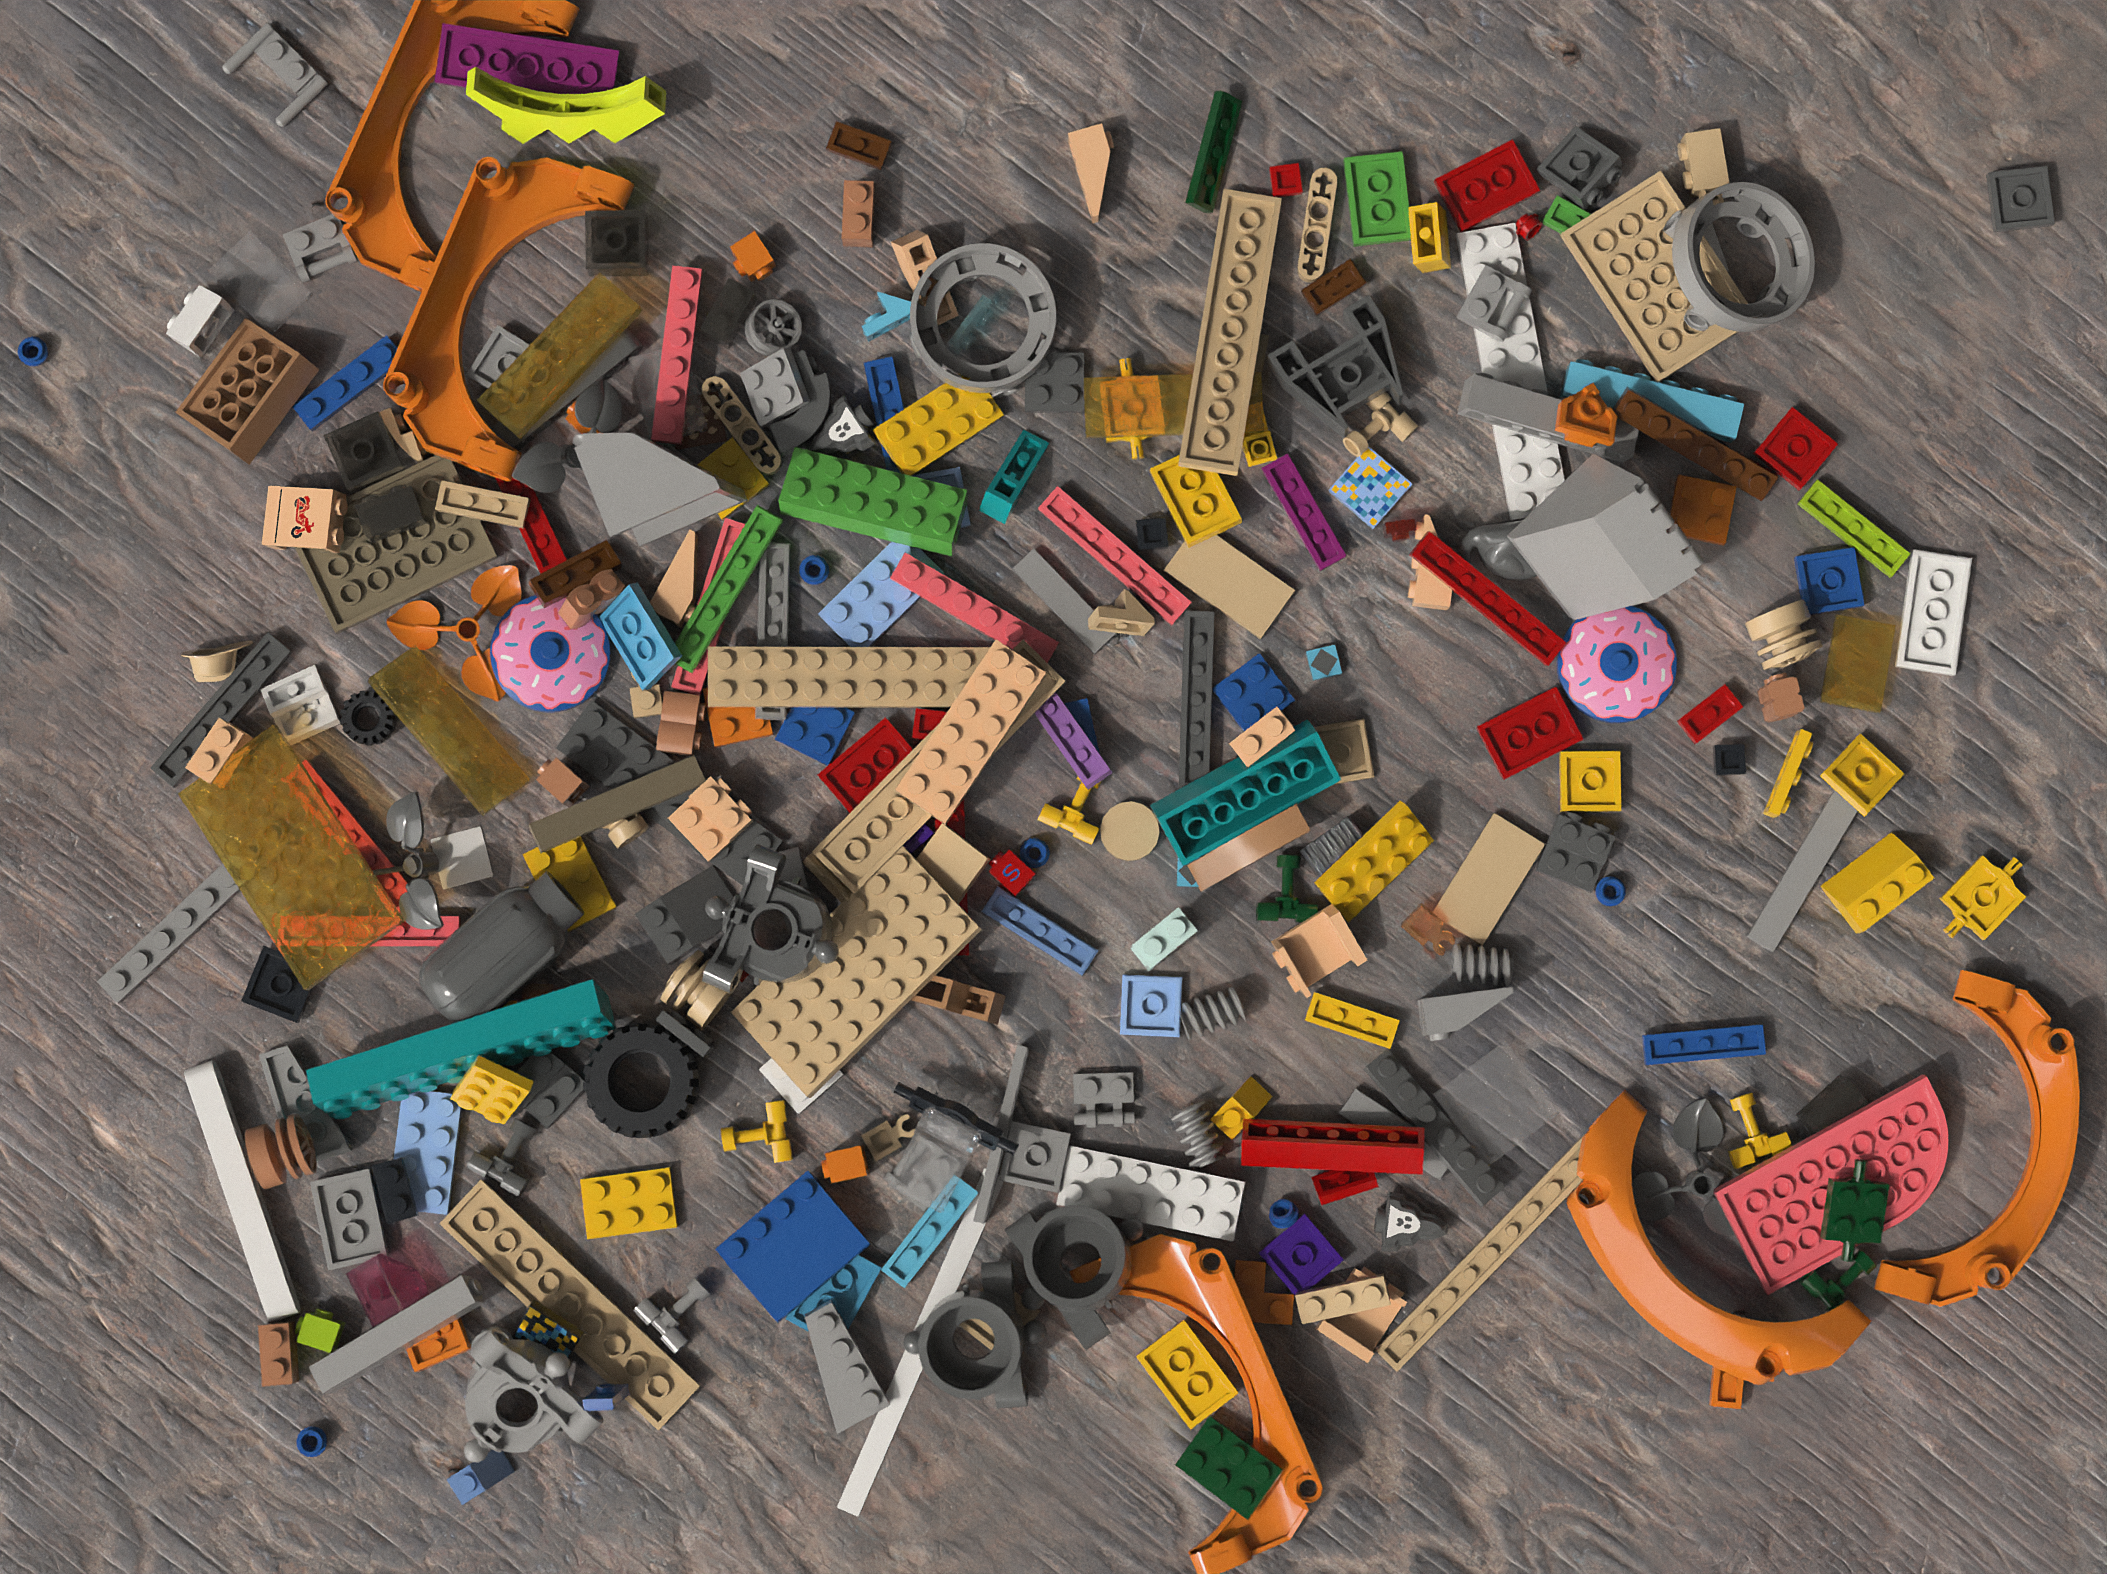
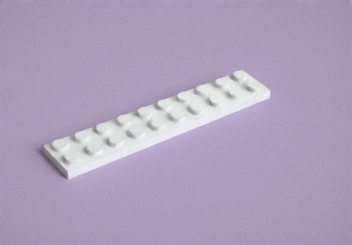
[1456,223,1565,520]

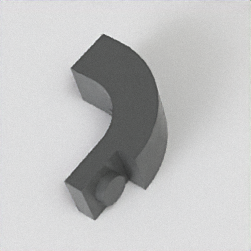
[770,350,831,458]

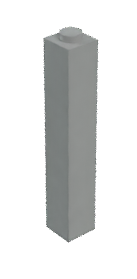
[309,1275,485,1394]

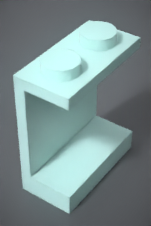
[1130,907,1198,971]

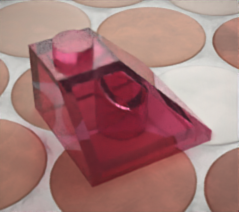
[346,1253,429,1327]

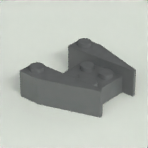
[1267,295,1403,438]

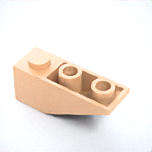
[1408,514,1452,610]

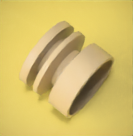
[1745,599,1823,670]
[660,950,739,1030]

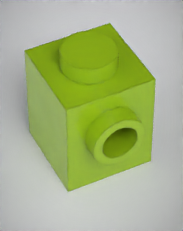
[295,1308,346,1353]

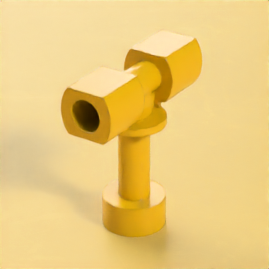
[1037,776,1102,845]
[1728,1092,1792,1169]
[721,1100,793,1163]

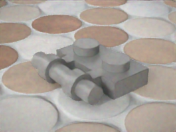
[1073,1072,1135,1128]

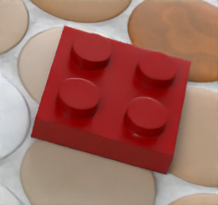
[1753,407,1838,491]

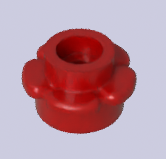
[1516,213,1543,241]

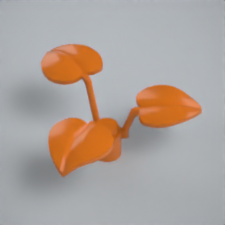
[386,565,522,701]

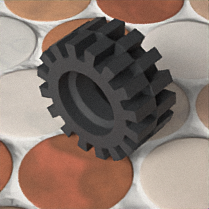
[340,690,397,746]

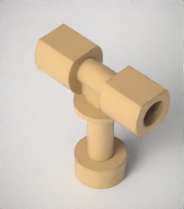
[1343,392,1418,457]

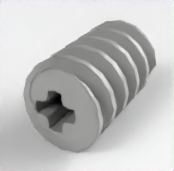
[1450,944,1514,987]
[1179,987,1246,1040]
[1171,1101,1227,1167]

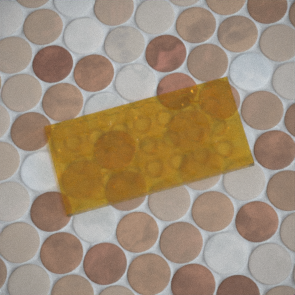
[178,724,405,990]

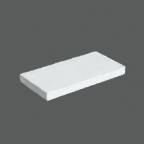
[1895,549,1972,676]

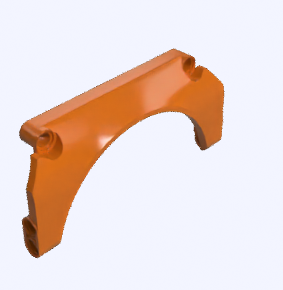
[325,0,580,292]
[383,157,634,482]
[1069,1234,1323,1574]

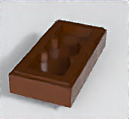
[1301,258,1367,316]

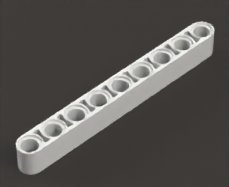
[184,1060,301,1323]

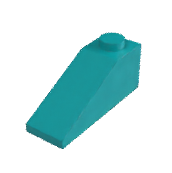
[979,429,1049,524]

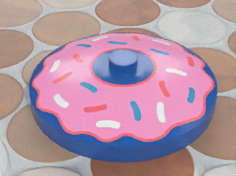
[490,595,610,713]
[1557,606,1677,723]

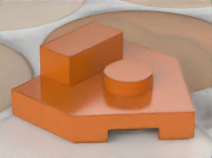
[1555,383,1618,448]

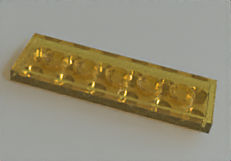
[477,272,643,439]
[1083,372,1264,439]
[368,645,530,816]

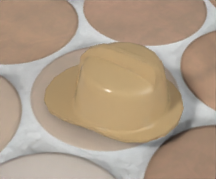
[181,641,253,682]

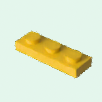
[1763,729,1813,818]
[1304,992,1400,1049]

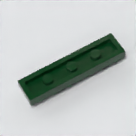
[1185,91,1243,213]

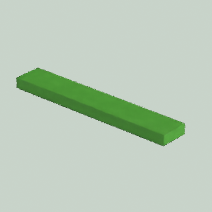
[675,505,783,674]

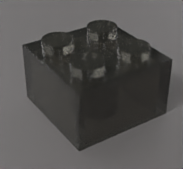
[585,210,649,277]
[323,411,406,494]

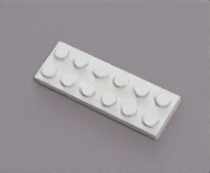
[1056,1145,1246,1241]

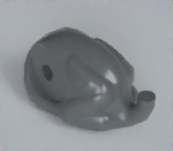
[1458,518,1537,580]

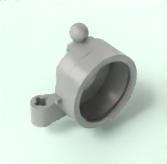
[464,1328,604,1463]

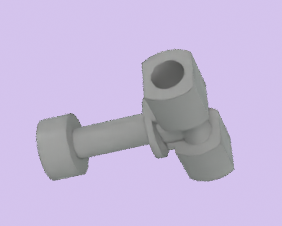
[633,1277,711,1354]

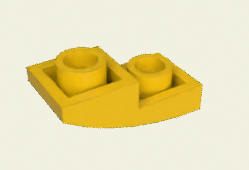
[1242,402,1277,467]

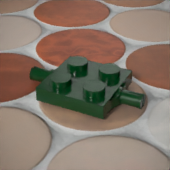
[1820,1159,1889,1262]

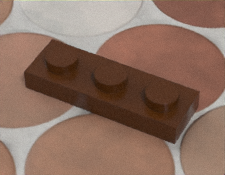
[529,540,622,608]

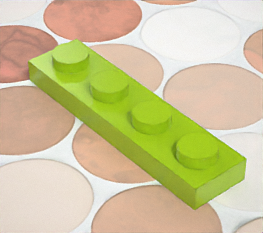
[1797,479,1911,578]

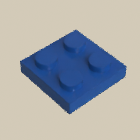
[1794,547,1865,615]
[1212,653,1295,732]
[775,707,855,766]

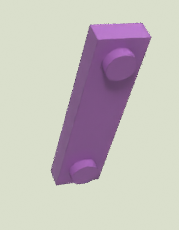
[1034,692,1113,790]

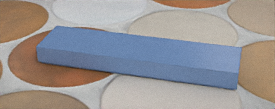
[982,886,1098,976]

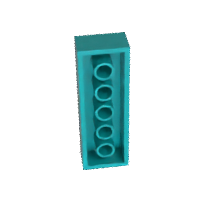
[1150,719,1341,866]

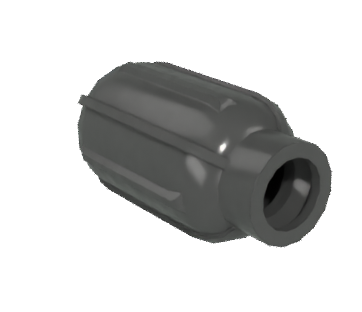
[419,871,585,1023]

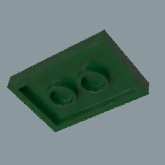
[1175,1416,1284,1520]

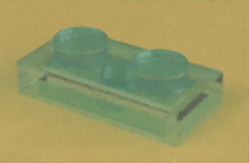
[948,295,994,355]

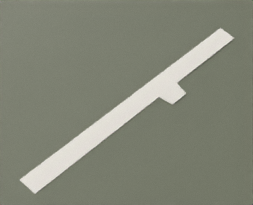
[837,1168,1004,1517]

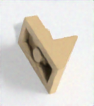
[1088,589,1155,636]

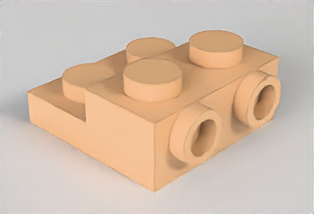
[668,776,753,862]

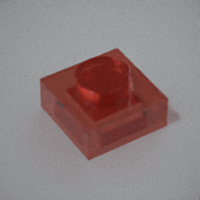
[1383,519,1416,542]

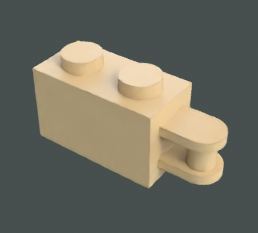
[1677,128,1730,205]

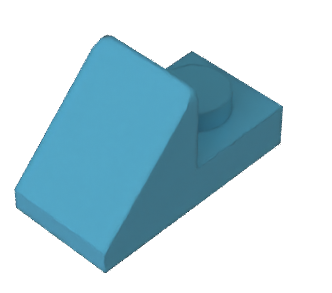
[862,292,911,342]

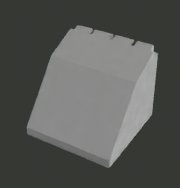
[573,433,747,547]
[1507,454,1704,620]

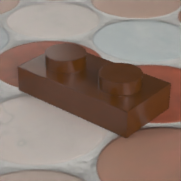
[826,121,892,171]

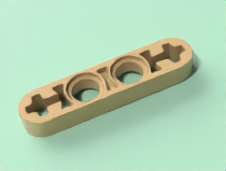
[1297,168,1337,283]
[702,376,782,475]

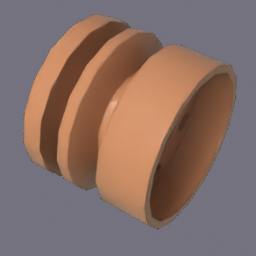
[245,1113,317,1189]

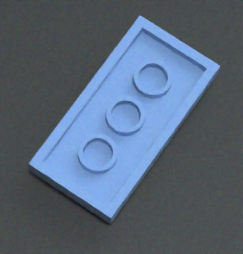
[818,542,944,647]
[394,1091,462,1215]

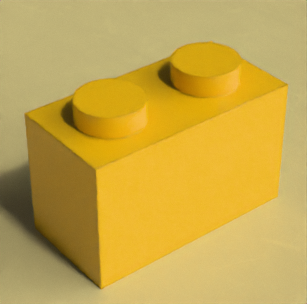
[1408,202,1451,273]

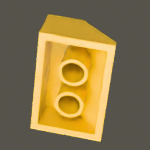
[1820,832,1934,934]

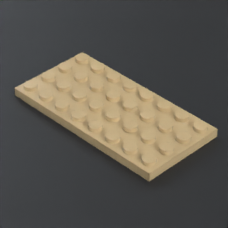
[731,846,982,1098]

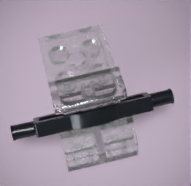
[888,1076,1019,1214]

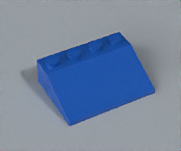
[715,1171,871,1323]

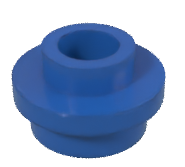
[18,337,48,367]
[799,555,829,585]
[1020,838,1050,868]
[1595,876,1626,906]
[1269,1199,1299,1228]
[296,1426,327,1457]

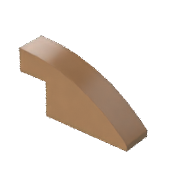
[1187,804,1311,892]
[910,975,1006,1025]

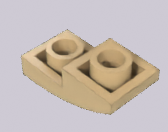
[380,408,428,463]

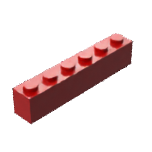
[1241,1119,1425,1175]

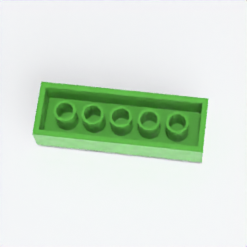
[778,447,968,557]

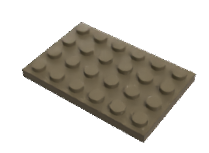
[295,455,498,634]

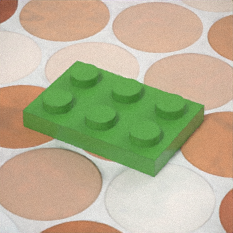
[1343,151,1411,247]

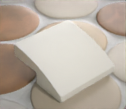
[260,665,340,747]

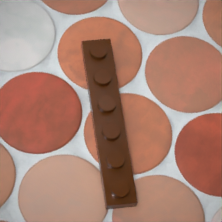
[1613,386,1778,502]

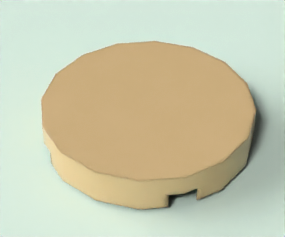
[1100,801,1160,861]

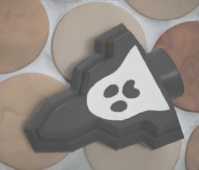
[807,396,876,456]
[1374,1191,1448,1252]

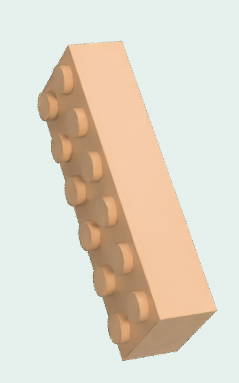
[895,640,1046,825]

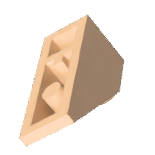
[1068,123,1114,223]
[891,230,959,325]
[650,529,698,628]

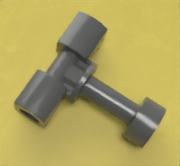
[466,1118,536,1196]

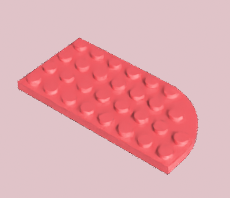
[1713,1074,1948,1295]

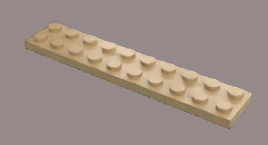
[1178,189,1282,476]
[812,640,1066,894]
[708,646,990,708]
[439,1179,701,1431]

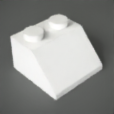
[166,285,234,358]

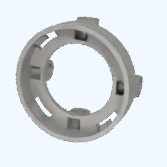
[1663,182,1815,332]
[909,243,1057,398]

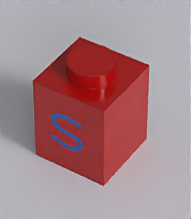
[989,850,1036,897]

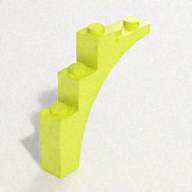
[466,67,666,144]

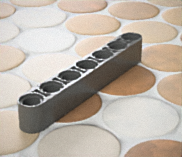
[486,323,644,475]

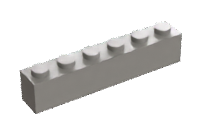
[1457,373,1639,463]

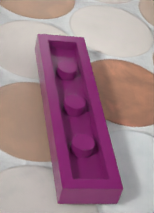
[1261,453,1346,572]

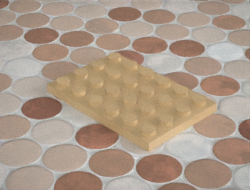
[1560,171,1756,383]

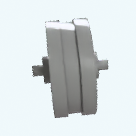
[745,299,802,356]

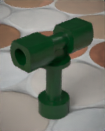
[1256,855,1318,923]
[1798,1250,1877,1312]

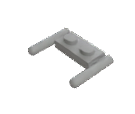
[222,23,328,127]

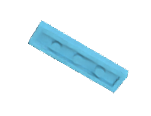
[881,1174,979,1288]

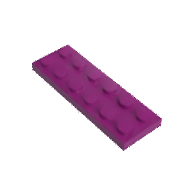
[435,23,619,94]

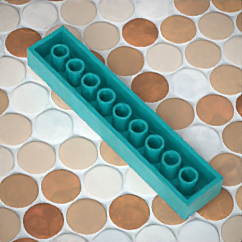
[306,979,617,1119]

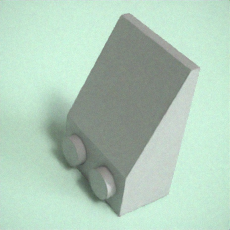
[1417,987,1513,1041]

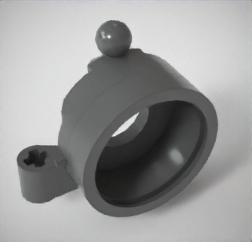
[702,844,839,993]
[1004,1205,1144,1350]
[903,1260,1047,1409]

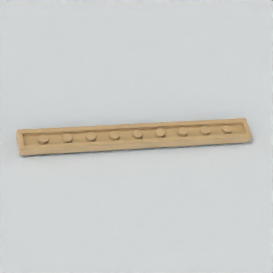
[1375,1134,1585,1372]

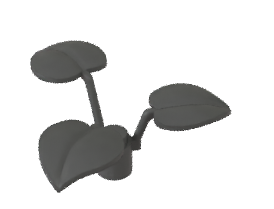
[512,379,622,493]
[333,792,444,930]
[1632,1099,1735,1236]

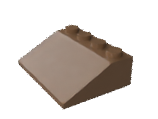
[175,318,320,465]

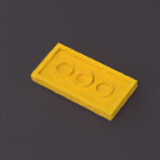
[873,374,1004,476]
[1314,800,1434,923]

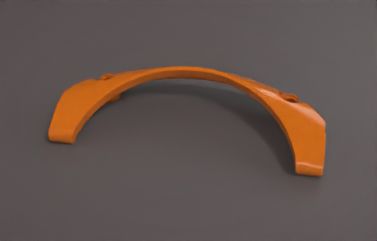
[1874,970,2080,1307]
[1567,1090,1871,1385]

